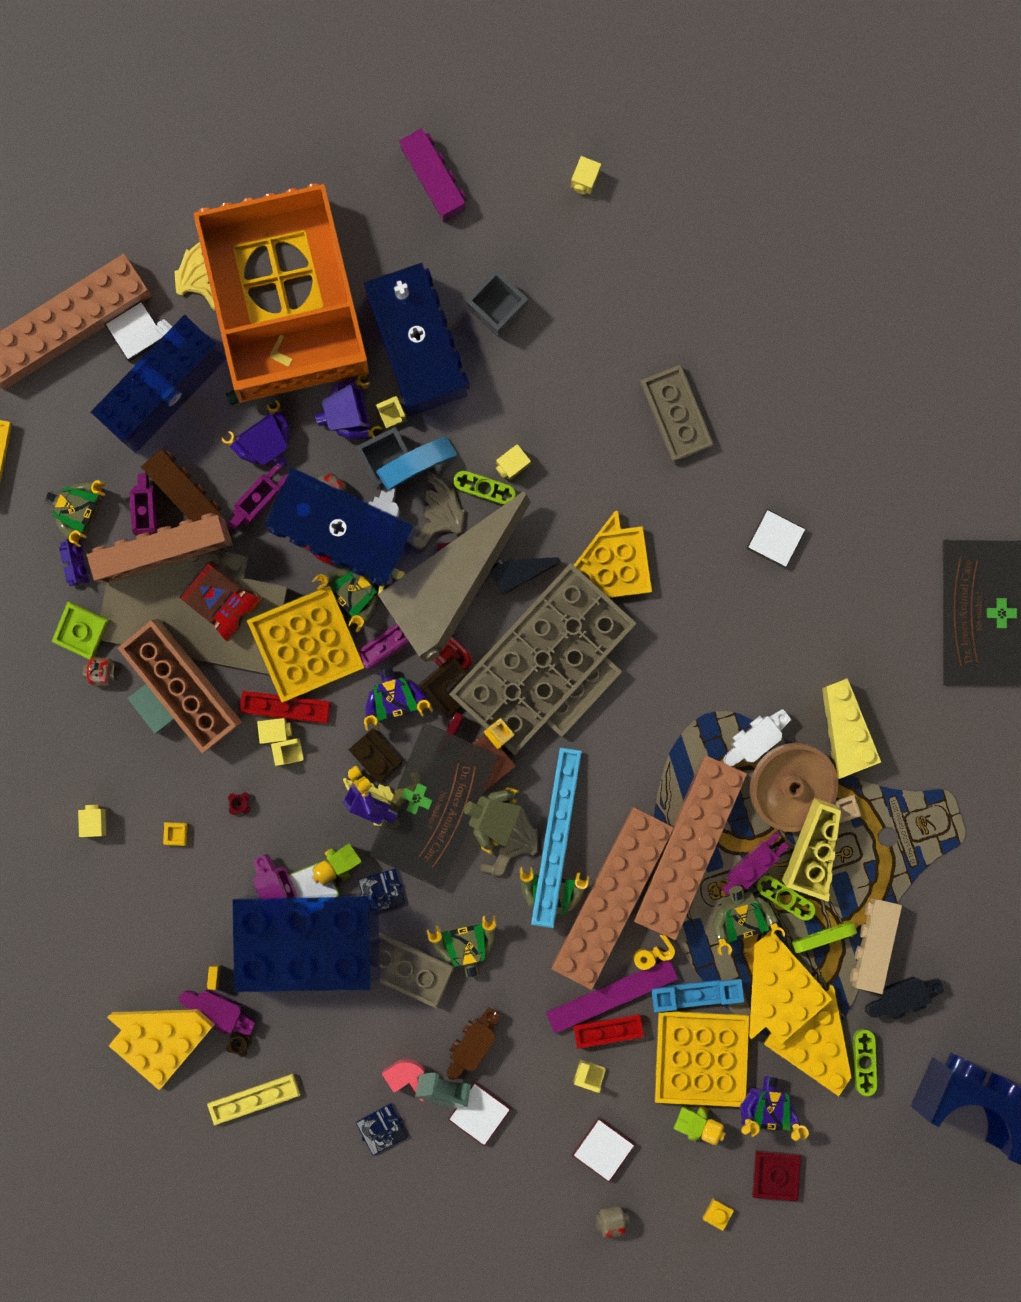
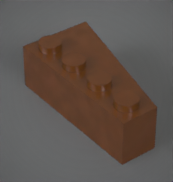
[141,449,222,522]

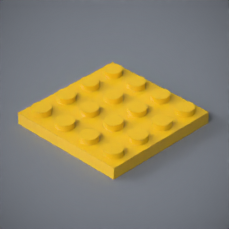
[247,586,364,702]
[654,1011,749,1107]

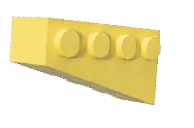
[822,678,881,779]
[782,798,841,902]

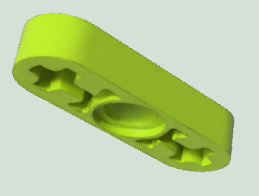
[454,471,515,505]
[756,875,815,920]
[792,922,857,953]
[853,1028,877,1096]

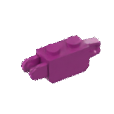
[228,463,292,531]
[130,473,159,536]
[721,831,790,896]
[253,854,300,933]
[179,989,256,1035]

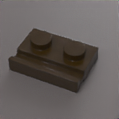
[348,728,402,783]

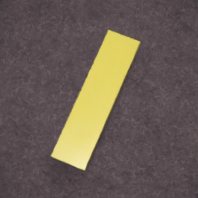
[207,1073,301,1126]

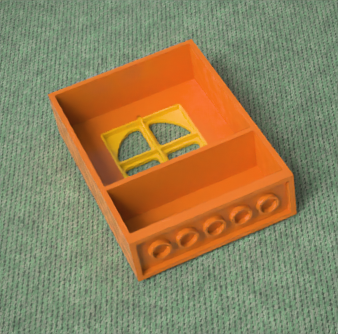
[193,183,369,403]

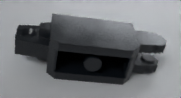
[865,976,944,1020]

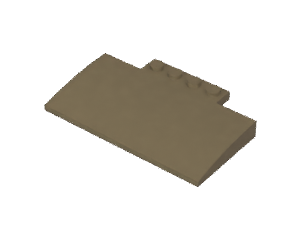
[101,550,289,675]
[449,563,636,755]

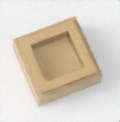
[834,795,861,823]

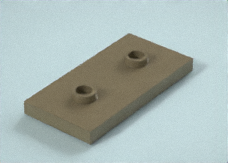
[640,364,714,463]
[355,929,455,1009]

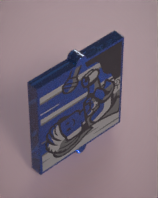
[358,868,406,915]
[356,1103,408,1156]

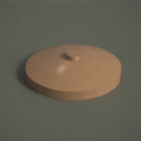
[750,743,838,832]

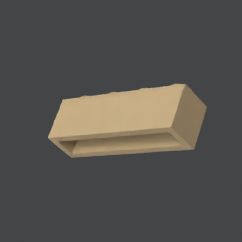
[850,898,902,994]

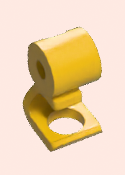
[634,934,675,970]

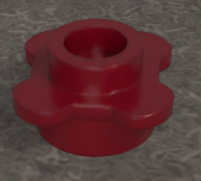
[228,792,251,815]

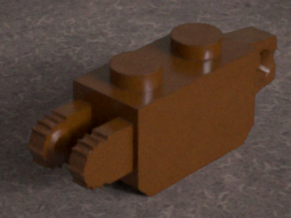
[446,1007,500,1080]

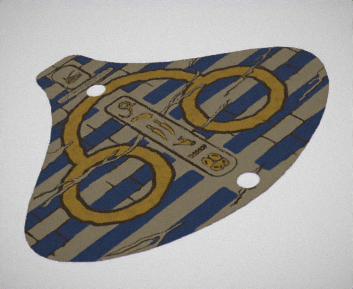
[654,711,966,1036]

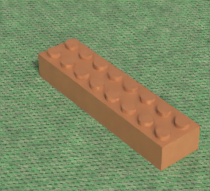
[0,253,153,390]
[632,755,747,940]
[551,807,674,990]

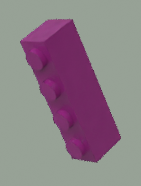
[399,128,467,222]

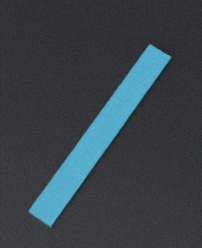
[531,747,582,929]

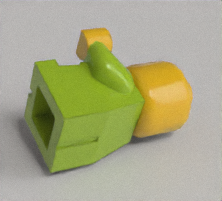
[312,843,362,886]
[673,1105,726,1145]

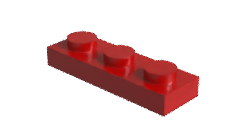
[573,1014,644,1049]

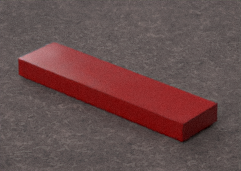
[239,691,331,724]

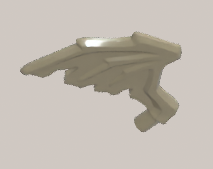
[402,470,465,550]
[480,808,539,877]

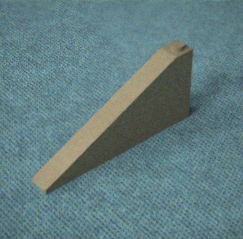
[378,491,531,663]

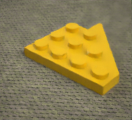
[574,511,652,598]
[749,930,833,1044]
[763,985,851,1096]
[107,1009,215,1090]

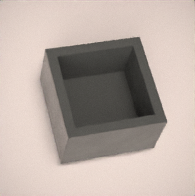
[465,269,528,337]
[356,427,408,490]

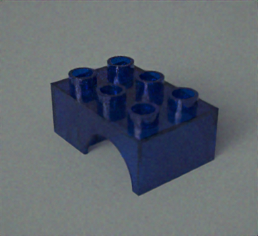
[232,893,380,992]
[911,1052,1021,1165]

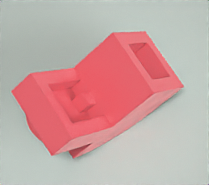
[382,1059,425,1102]

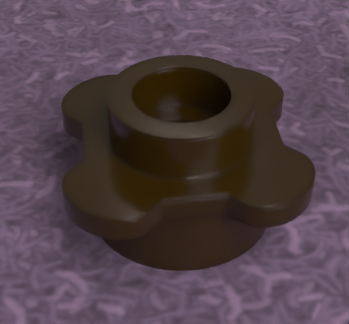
[226,1031,252,1057]

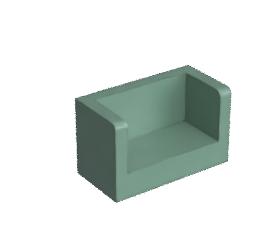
[127,684,175,734]
[415,1072,471,1109]

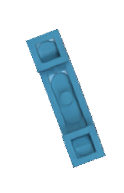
[376,437,458,490]
[651,979,744,1012]

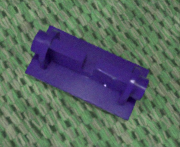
[59,539,89,586]

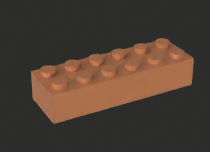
[86,513,233,584]
[118,619,242,753]

